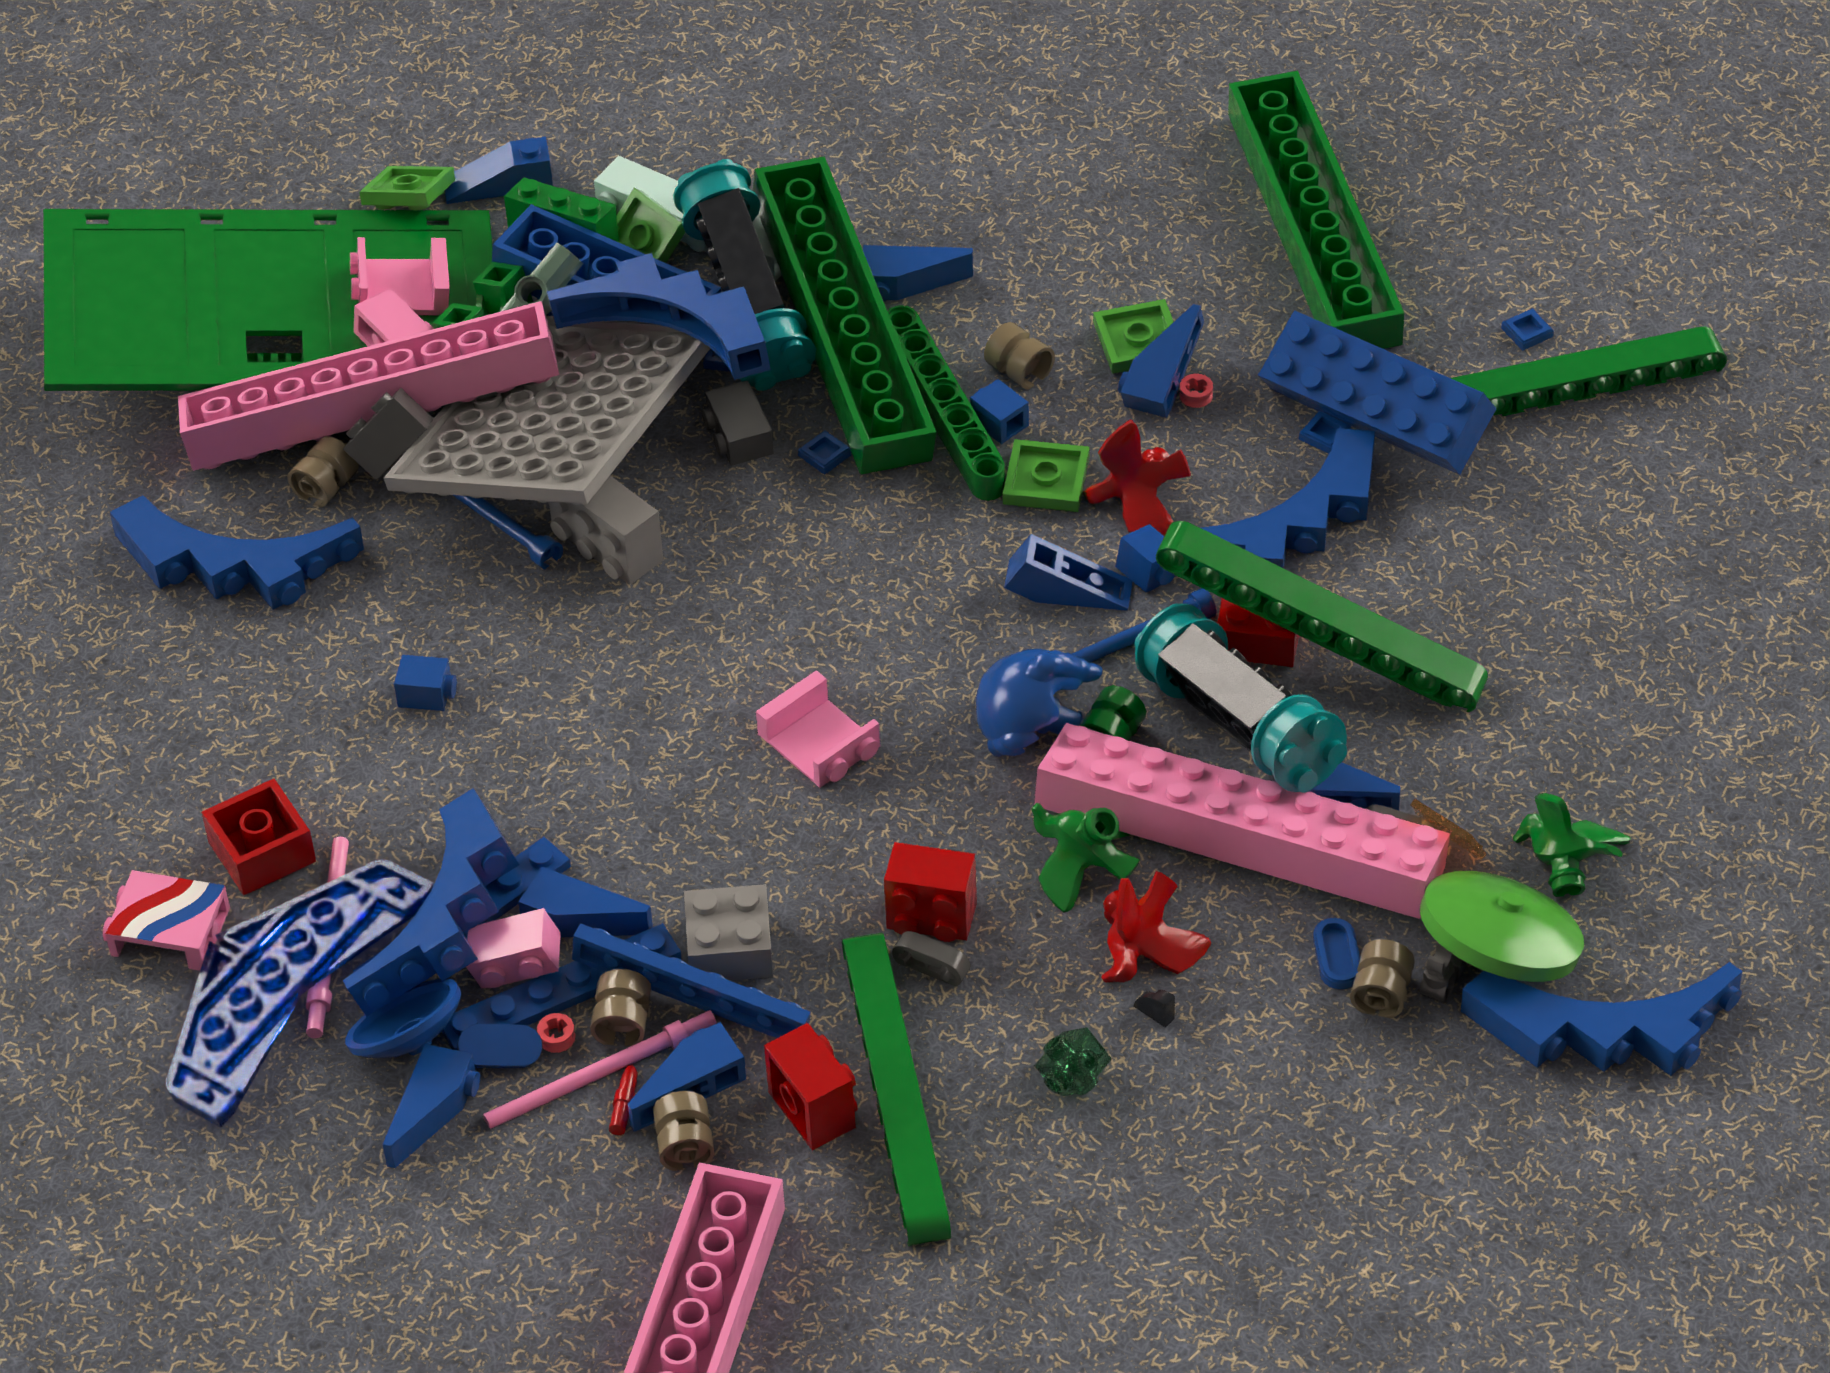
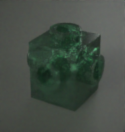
[1034,1027,1112,1096]

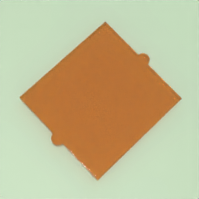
[1410,799,1487,860]

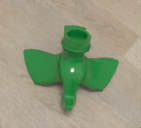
[1513,793,1631,897]
[1031,803,1140,913]

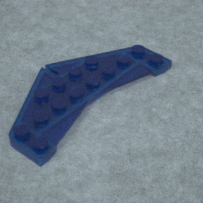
[166,859,434,1128]

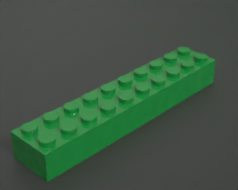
[1228,71,1405,349]
[753,156,936,475]

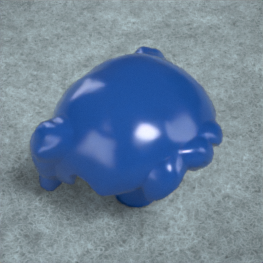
[976,649,1103,757]

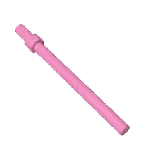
[306,837,349,1038]
[483,1010,717,1129]

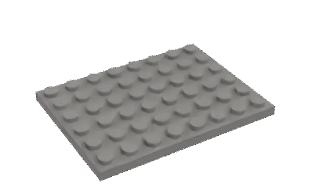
[384,316,710,505]

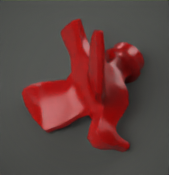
[1083,419,1191,536]
[1101,871,1212,983]

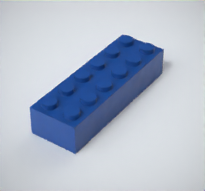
[492,204,721,299]
[1258,310,1496,475]

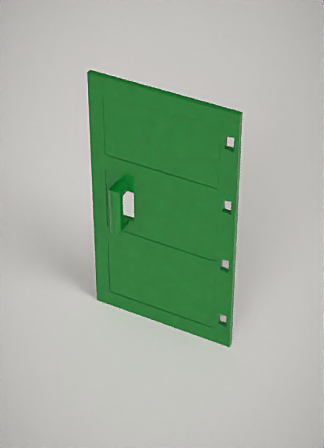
[43,209,492,391]

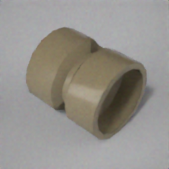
[984,322,1055,390]
[287,436,359,508]
[1350,939,1415,1018]
[590,969,651,1046]
[653,1091,715,1171]

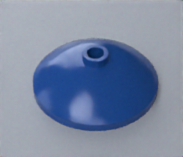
[345,978,461,1058]

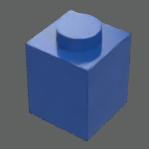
[970,379,1029,444]
[1115,524,1175,592]
[394,655,457,711]

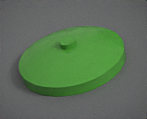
[1419,871,1584,982]

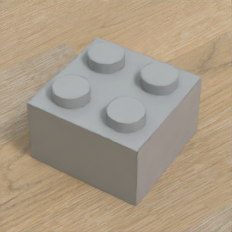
[684,884,774,981]

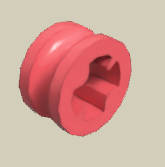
[1180,374,1213,408]
[537,1013,575,1053]

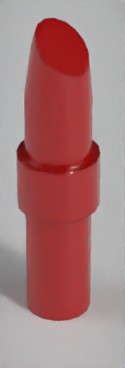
[609,1065,638,1136]

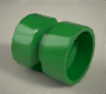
[1079,685,1147,741]

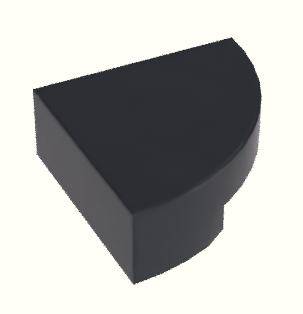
[1133,989,1175,1028]

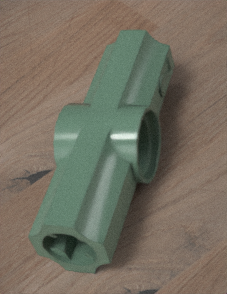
[500,243,583,315]

